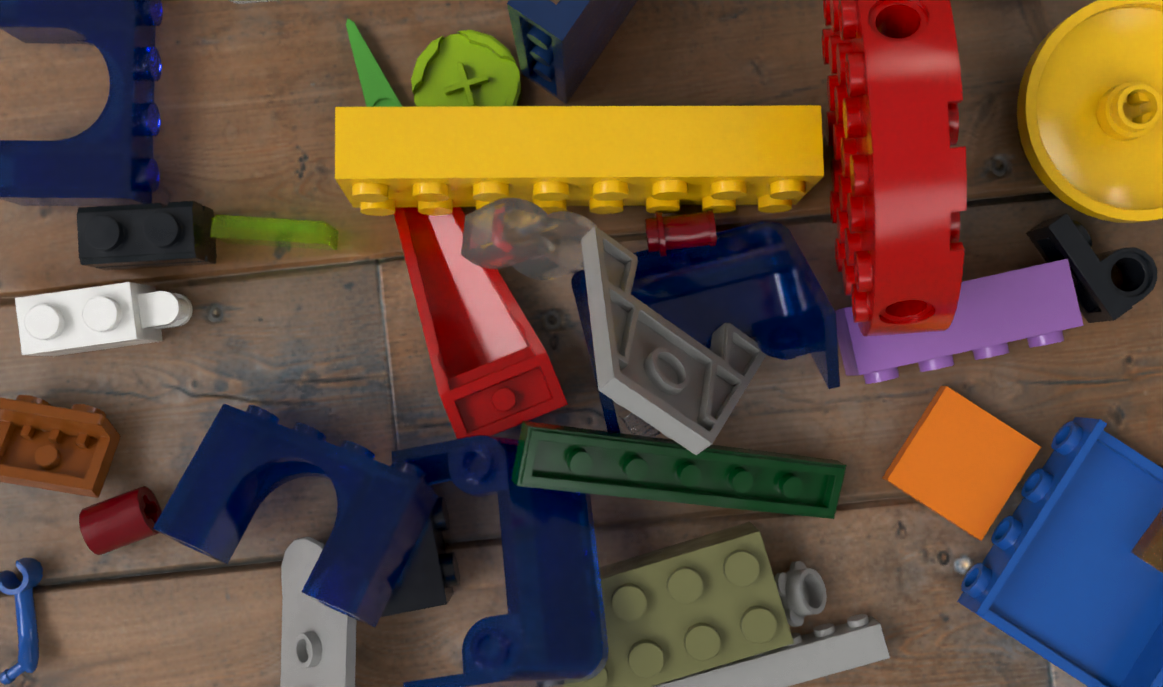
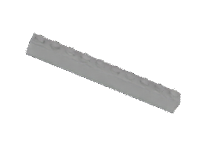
[652,614,890,687]

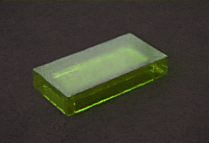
[211,215,338,250]

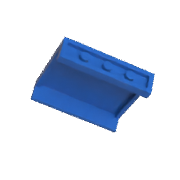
[957,417,1163,687]

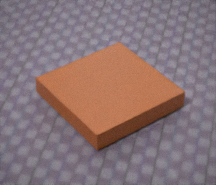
[882,386,1041,541]

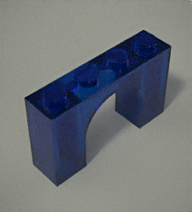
[0,0,163,206]
[153,404,438,628]

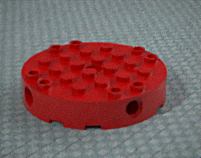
[822,0,967,337]

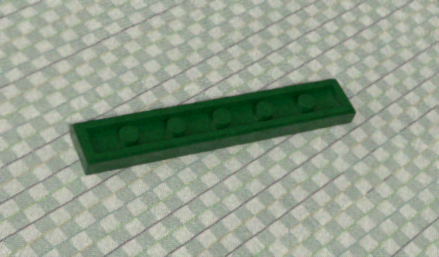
[511,421,847,519]

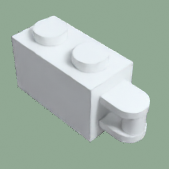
[15,282,193,356]

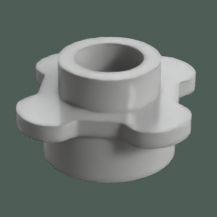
[774,561,827,627]

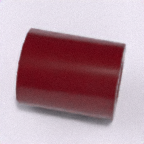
[79,486,163,555]

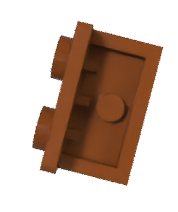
[0,395,121,498]

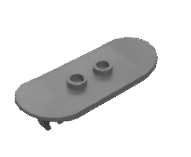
[280,537,367,687]

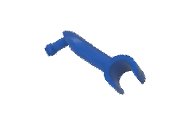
[0,557,43,685]

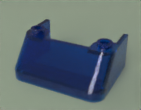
[571,222,840,433]
[392,435,609,687]

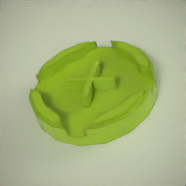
[411,30,522,106]

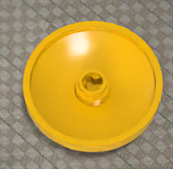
[1017,0,1163,223]

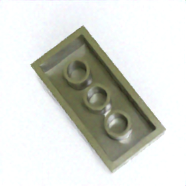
[537,522,794,687]

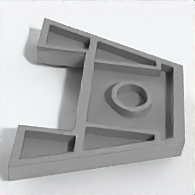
[581,226,769,455]

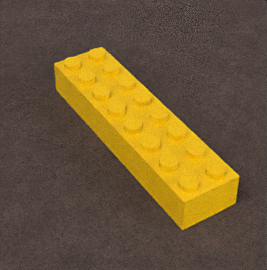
[335,105,824,216]

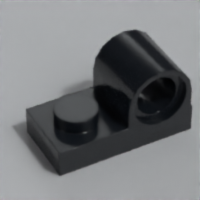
[1026,213,1157,323]

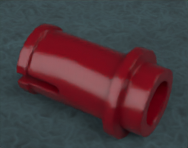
[645,209,717,257]

